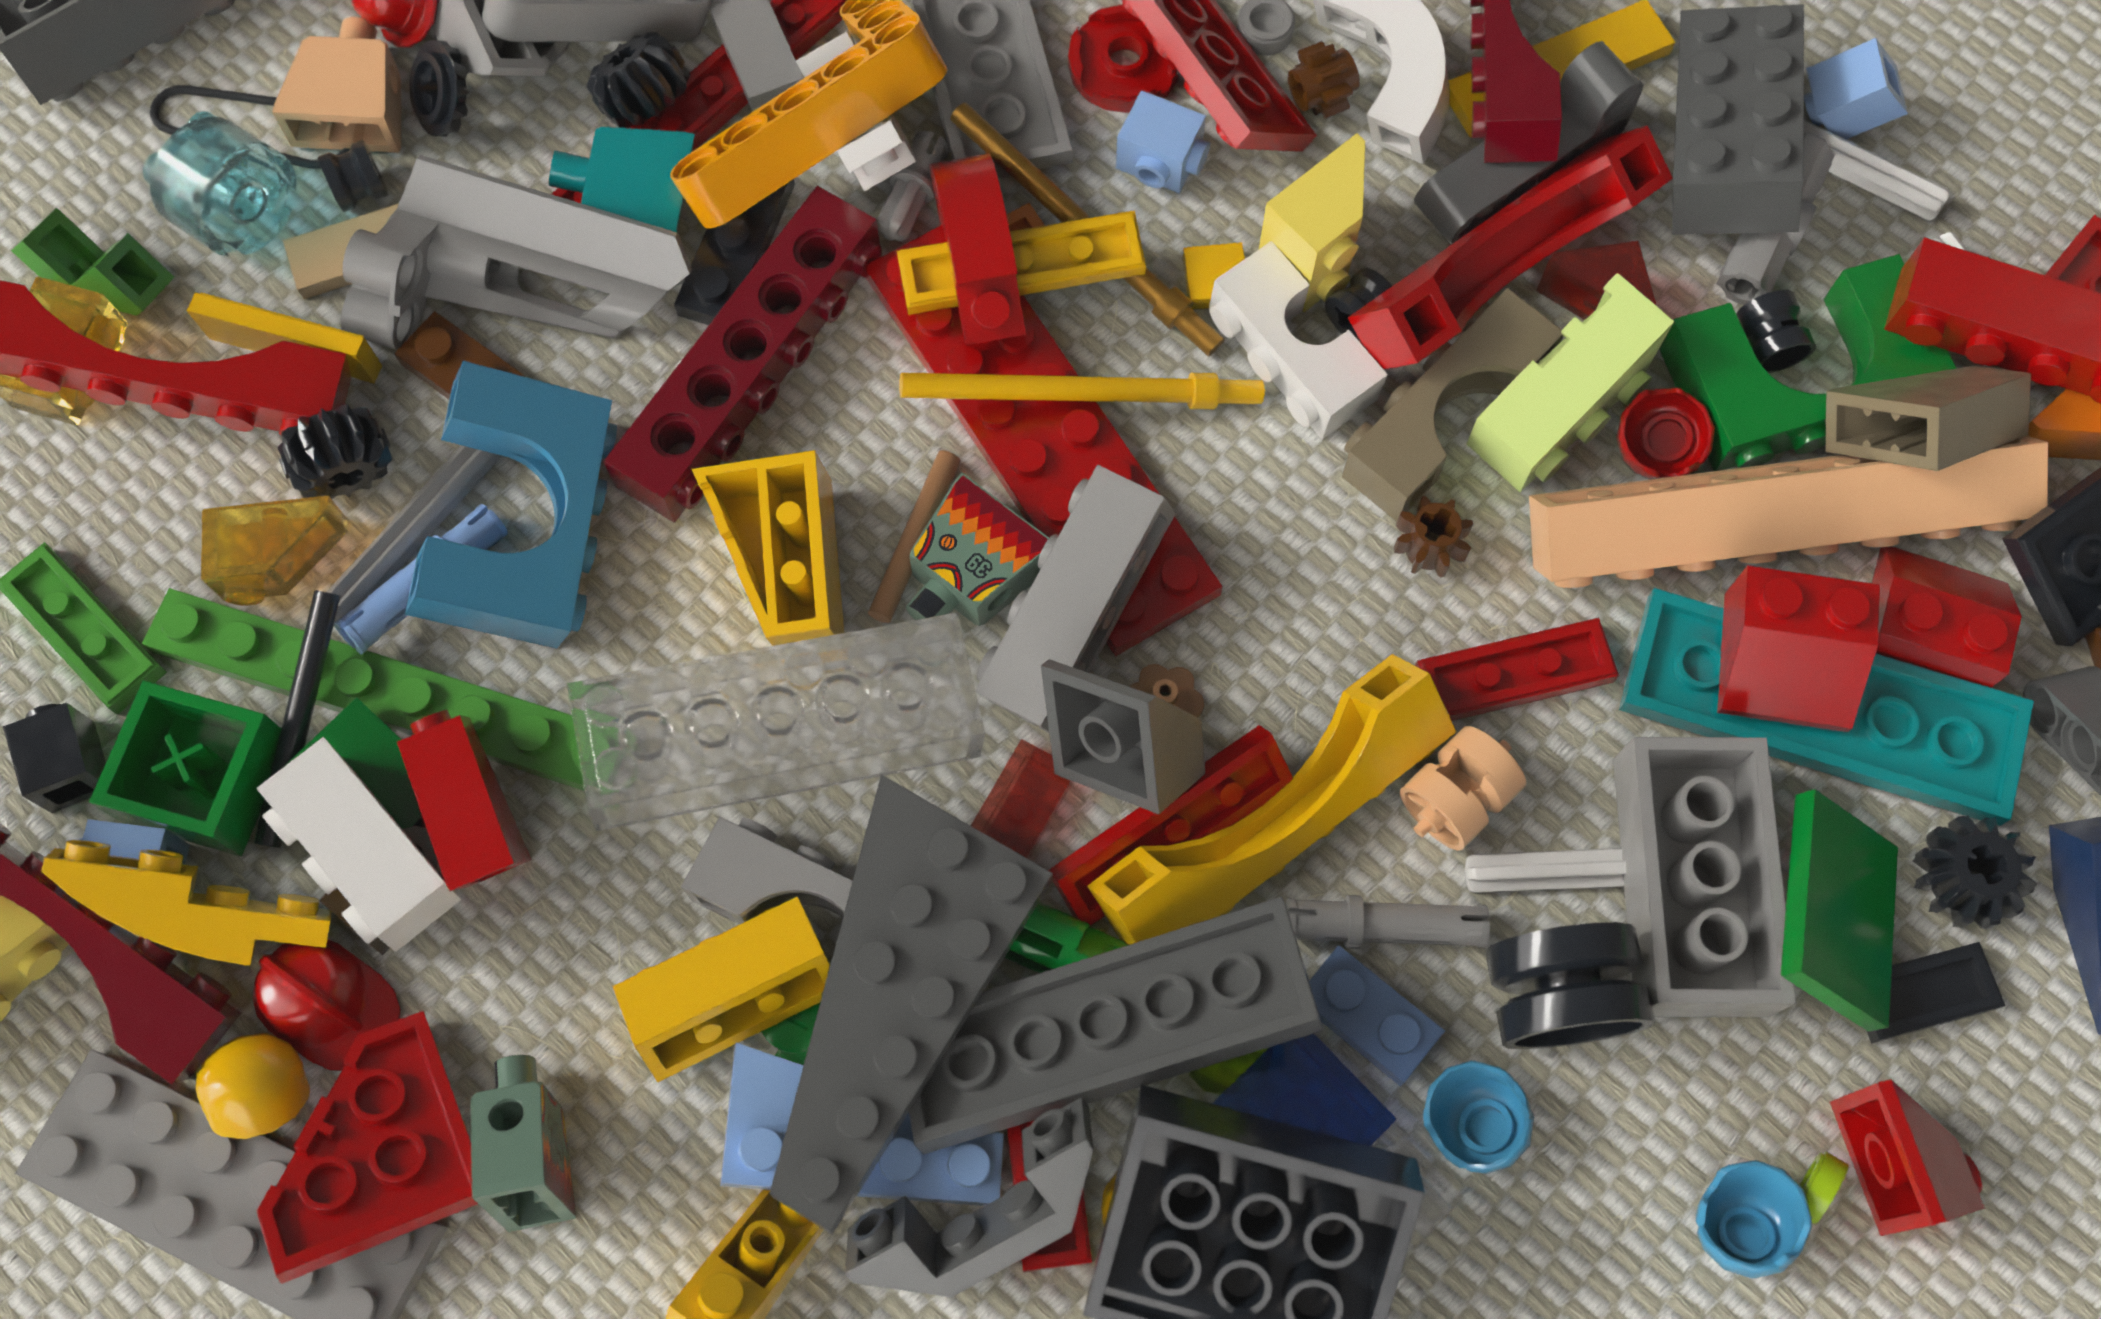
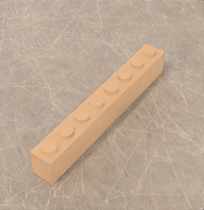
[1529,435,2048,588]

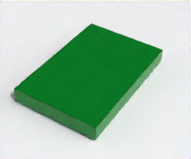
[1781,789,1898,1031]

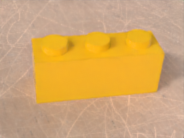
[612,896,830,1082]

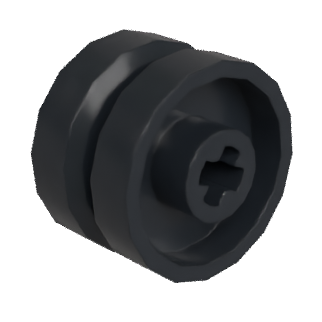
[1485,922,1656,1050]

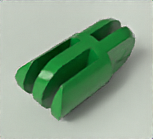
[1005,902,1127,974]

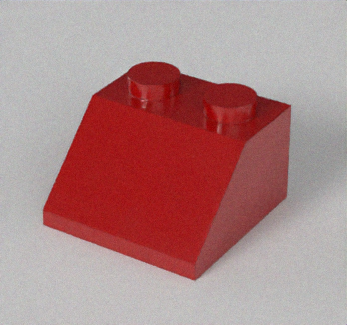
[1872,546,2022,688]
[1717,565,1880,732]

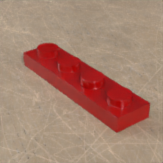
[1048,725,1293,926]

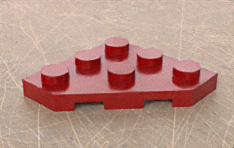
[256,1010,478,1284]

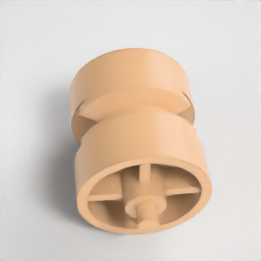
[1400,726,1526,851]

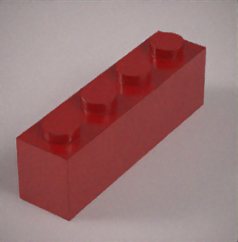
[1884,237,2101,404]

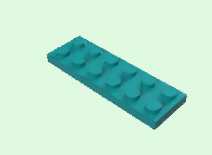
[1619,588,2034,826]

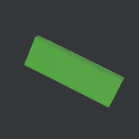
[0,542,167,715]

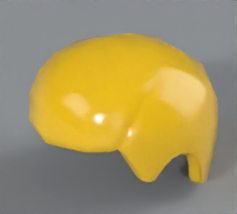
[196,1033,310,1139]

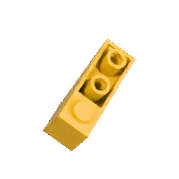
[665,1190,823,1319]

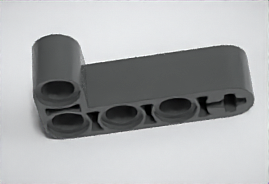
[1414,41,1644,245]

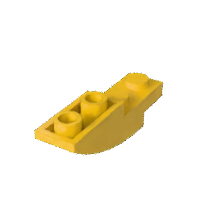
[42,840,332,966]

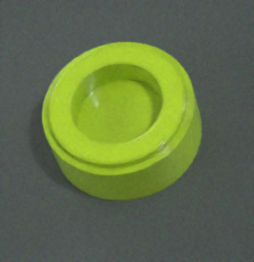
[1799,1151,1849,1225]

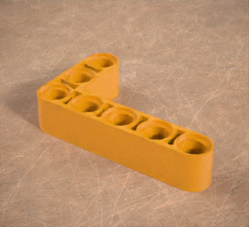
[670,0,948,228]

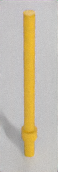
[899,372,1265,410]

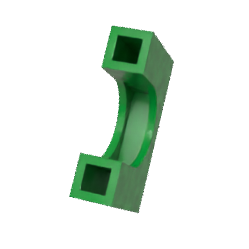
[1659,254,1956,471]

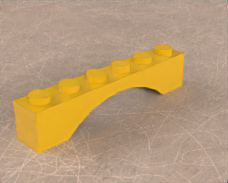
[1088,654,1456,945]

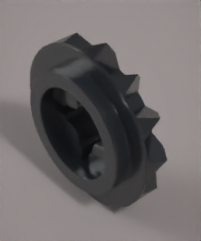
[409,40,470,137]

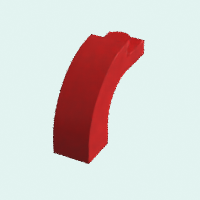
[929,154,1026,345]

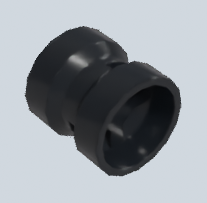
[1736,290,1816,373]

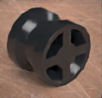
[318,140,388,212]
[1325,267,1392,344]

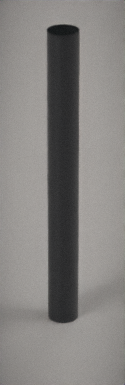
[254,590,341,848]

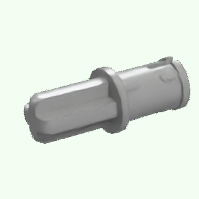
[877,131,950,241]

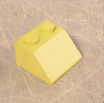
[1259,133,1365,313]

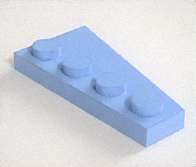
[720,1042,1004,1206]

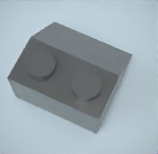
[1041,659,1206,814]

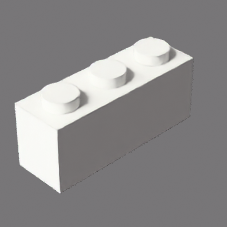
[256,737,461,952]

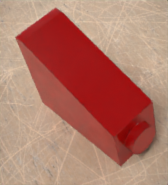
[397,710,532,891]

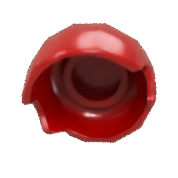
[1616,387,1715,480]

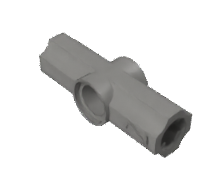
[1716,132,1835,305]

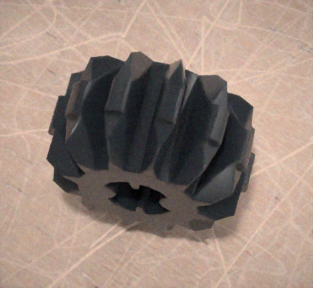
[586,32,691,128]
[277,404,393,501]
[1912,815,2038,929]

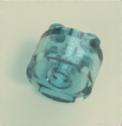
[143,111,297,256]

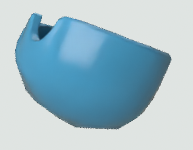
[1423,1060,1534,1174]
[1695,1160,1812,1279]

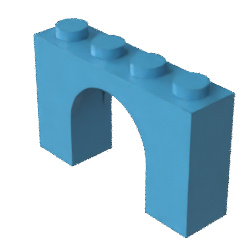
[405,361,617,649]

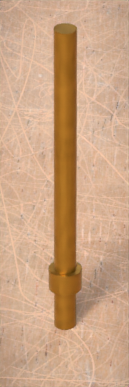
[950,102,1224,357]

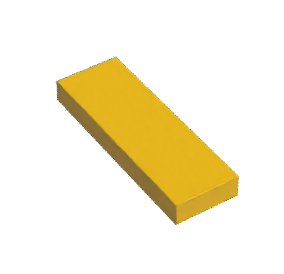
[186,292,382,384]

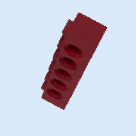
[603,185,882,523]

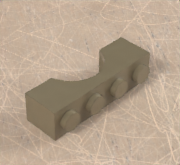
[1342,288,1563,521]

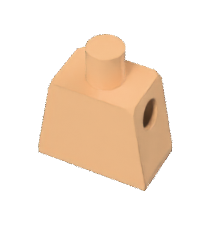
[272,17,401,153]

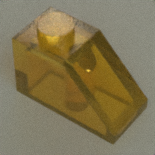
[201,495,349,606]

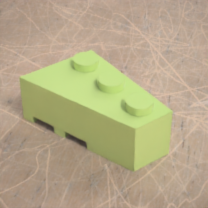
[1466,273,1674,492]

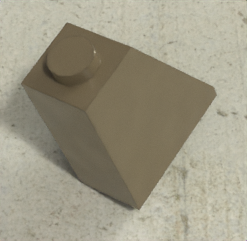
[1825,366,2031,471]

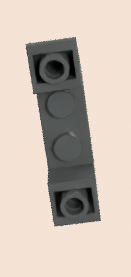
[845,1097,1093,1297]

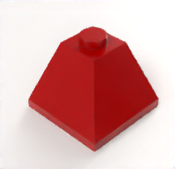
[1830,1079,1985,1236]

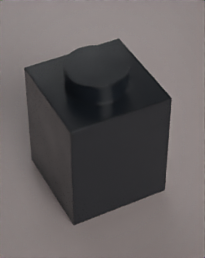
[3,702,106,813]

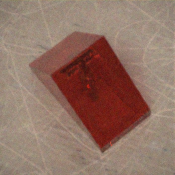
[1536,240,1657,320]

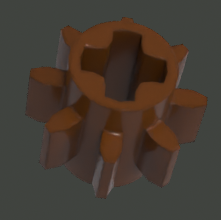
[1288,41,1360,119]
[1393,496,1473,578]

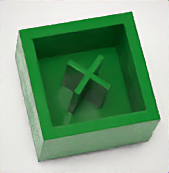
[89,680,281,857]

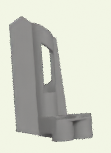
[341,155,692,350]

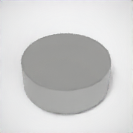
[1237,0,1295,55]

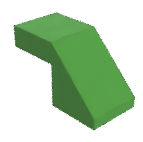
[11,208,174,316]

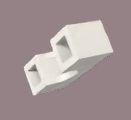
[1209,241,1388,440]

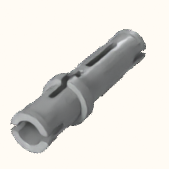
[1286,895,1490,949]

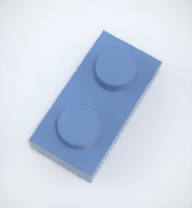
[1309,945,1445,1087]

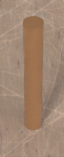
[868,450,961,623]

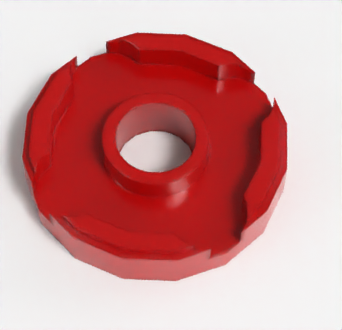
[1068,4,1179,113]

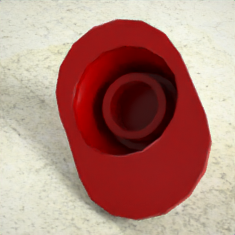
[252,939,401,1071]

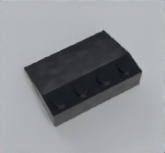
[1083,1084,1425,1319]

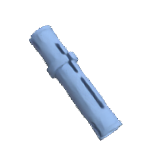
[334,504,508,654]

